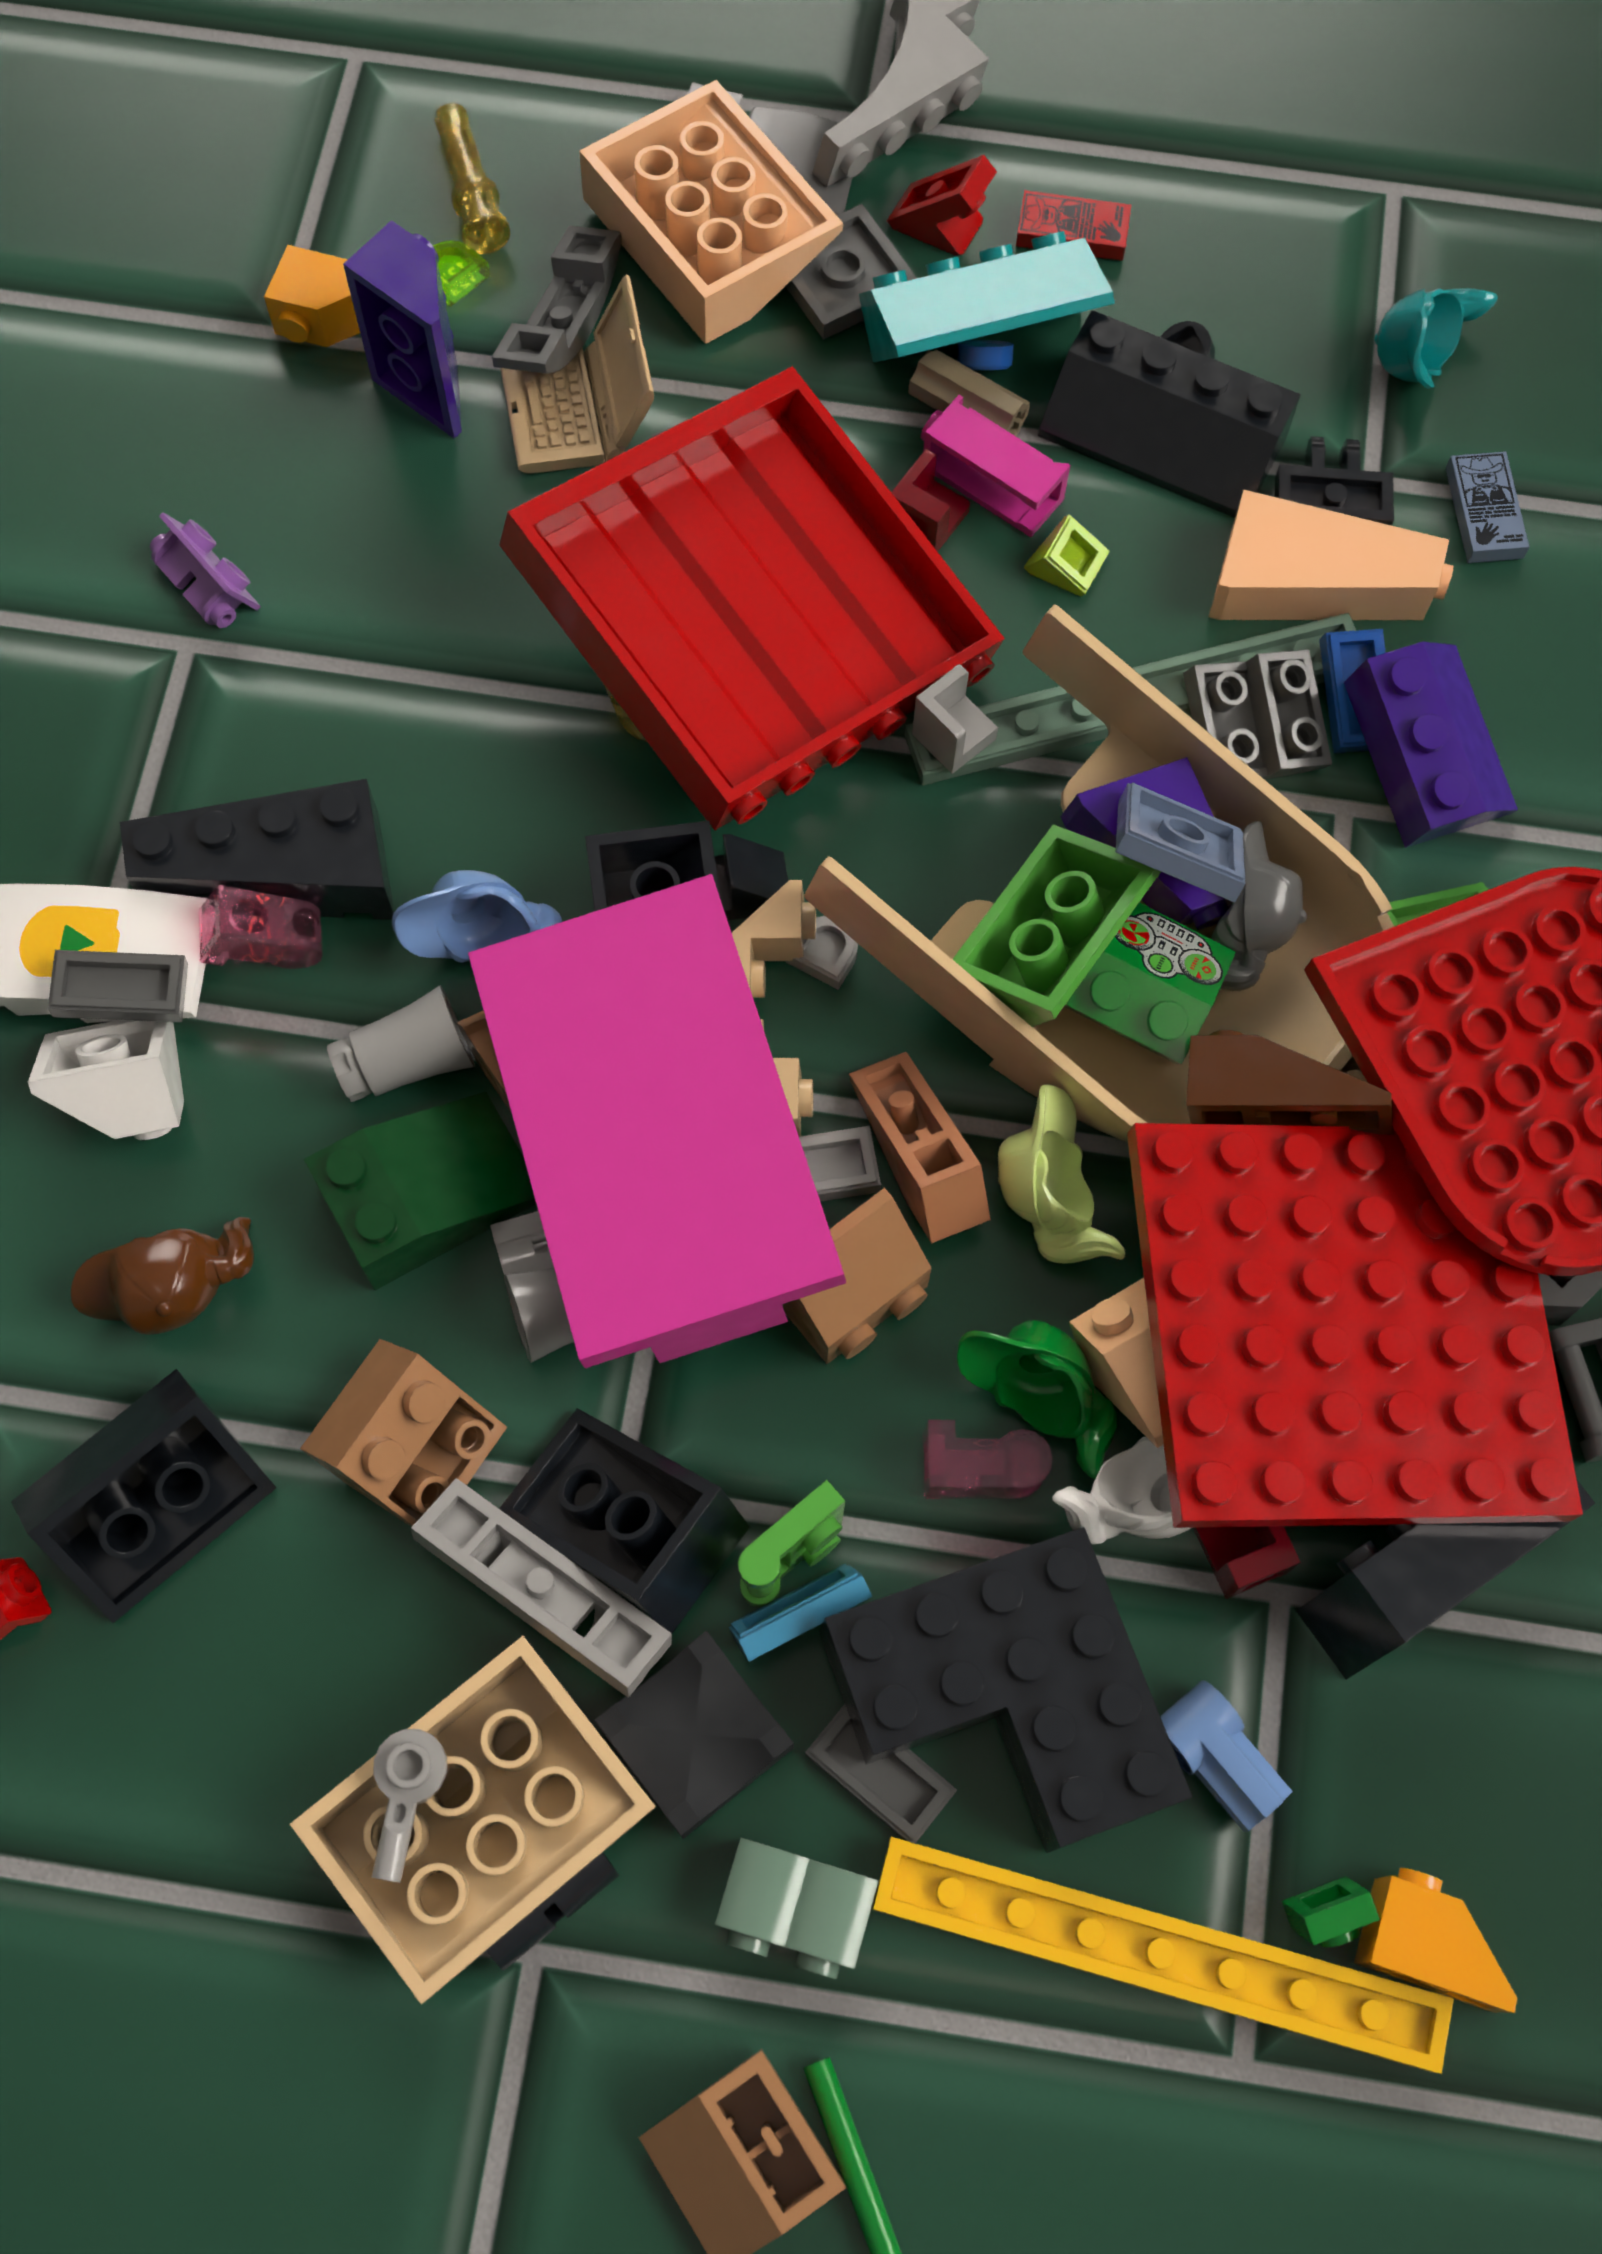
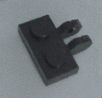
[1274,436,1394,526]

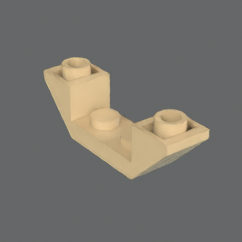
[732,880,816,1137]

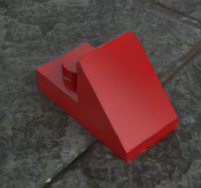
[887,155,997,256]

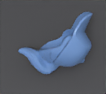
[392,870,562,963]

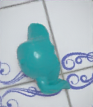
[1374,288,1498,389]

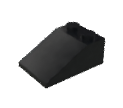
[499,1408,750,1634]

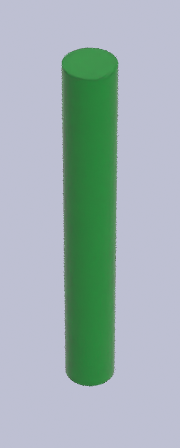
[803,2056,902,2254]

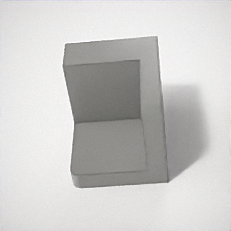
[912,664,998,774]

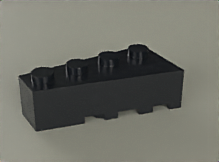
[120,778,395,920]
[1296,1480,1596,1680]

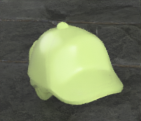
[998,1084,1125,1264]

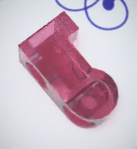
[199,885,323,969]
[923,1420,1053,1499]

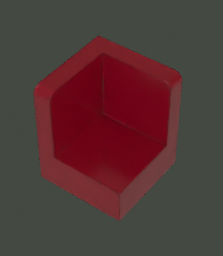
[891,449,970,552]
[1193,1526,1301,1599]

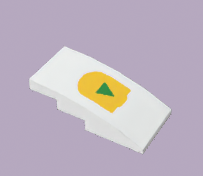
[0,884,216,1023]

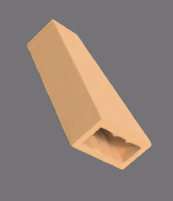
[1209,490,1453,620]

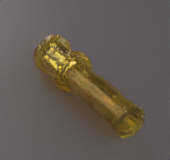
[434,103,511,254]

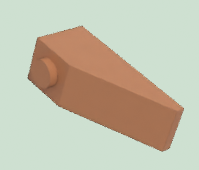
[849,1052,991,1244]

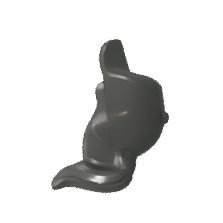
[1211,821,1307,991]

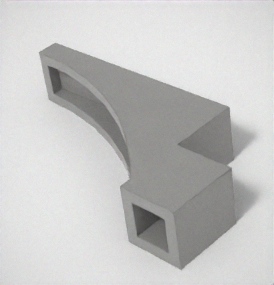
[812,0,989,188]

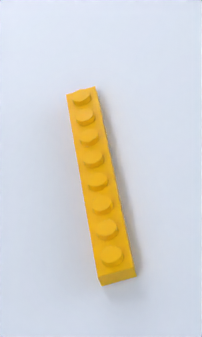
[872,1837,1454,2074]

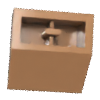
[300,1339,507,1527]
[638,2049,846,2254]

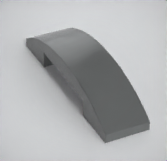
[492,226,622,374]

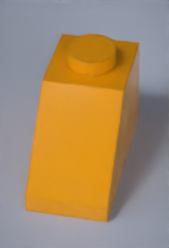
[264,245,360,347]
[1354,1868,1518,2013]

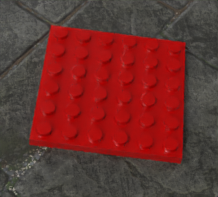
[1127,1123,1583,1528]

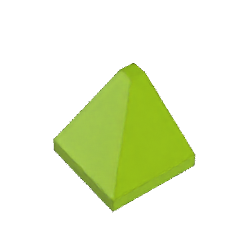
[1024,514,1110,597]

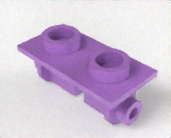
[150,512,261,628]

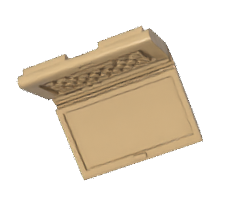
[500,275,654,473]

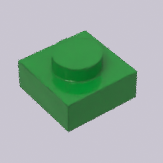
[1282,1876,1380,1947]

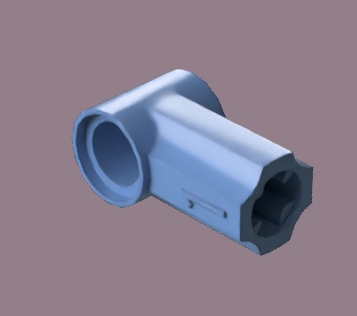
[1160,1680,1293,1832]

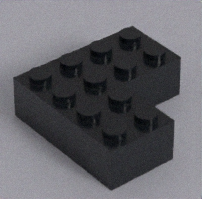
[819,1527,1192,1854]

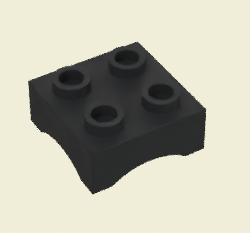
[595,1631,794,1839]

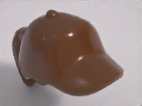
[71,1217,254,1335]

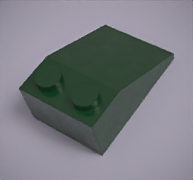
[303,1092,536,1290]

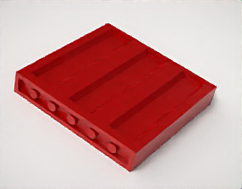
[499,366,1005,831]

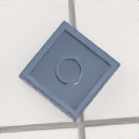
[1115,783,1245,903]

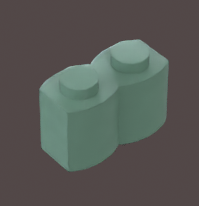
[715,1838,878,1979]

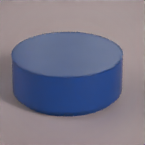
[957,340,1014,370]

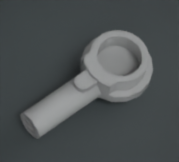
[371,1729,447,1883]

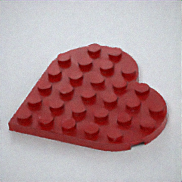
[1304,867,1602,1276]

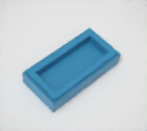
[728,1564,873,1661]

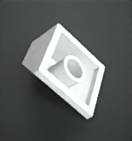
[28,1020,184,1140]

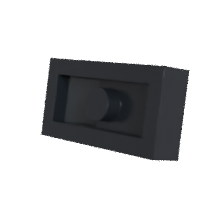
[714,834,788,921]

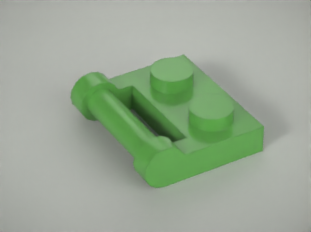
[738,1480,845,1608]

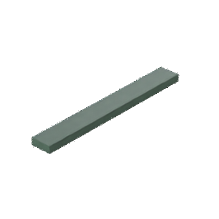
[904,613,1357,786]

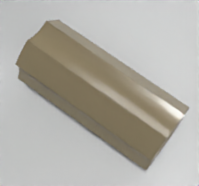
[908,349,1030,436]

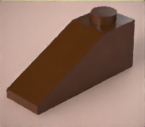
[1186,1030,1394,1135]

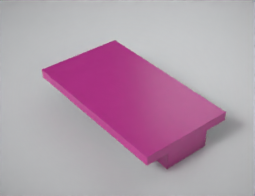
[468,874,847,1368]

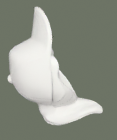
[1052,1436,1191,1544]

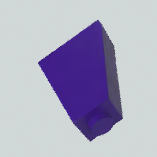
[1060,757,1233,930]

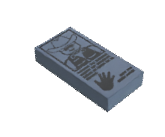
[1446,452,1529,563]

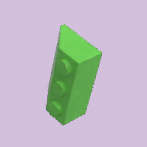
[952,825,1161,1027]

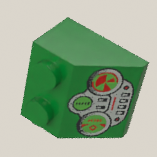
[1064,903,1236,1064]

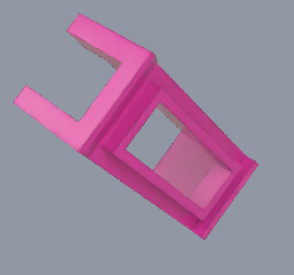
[921,395,1071,537]

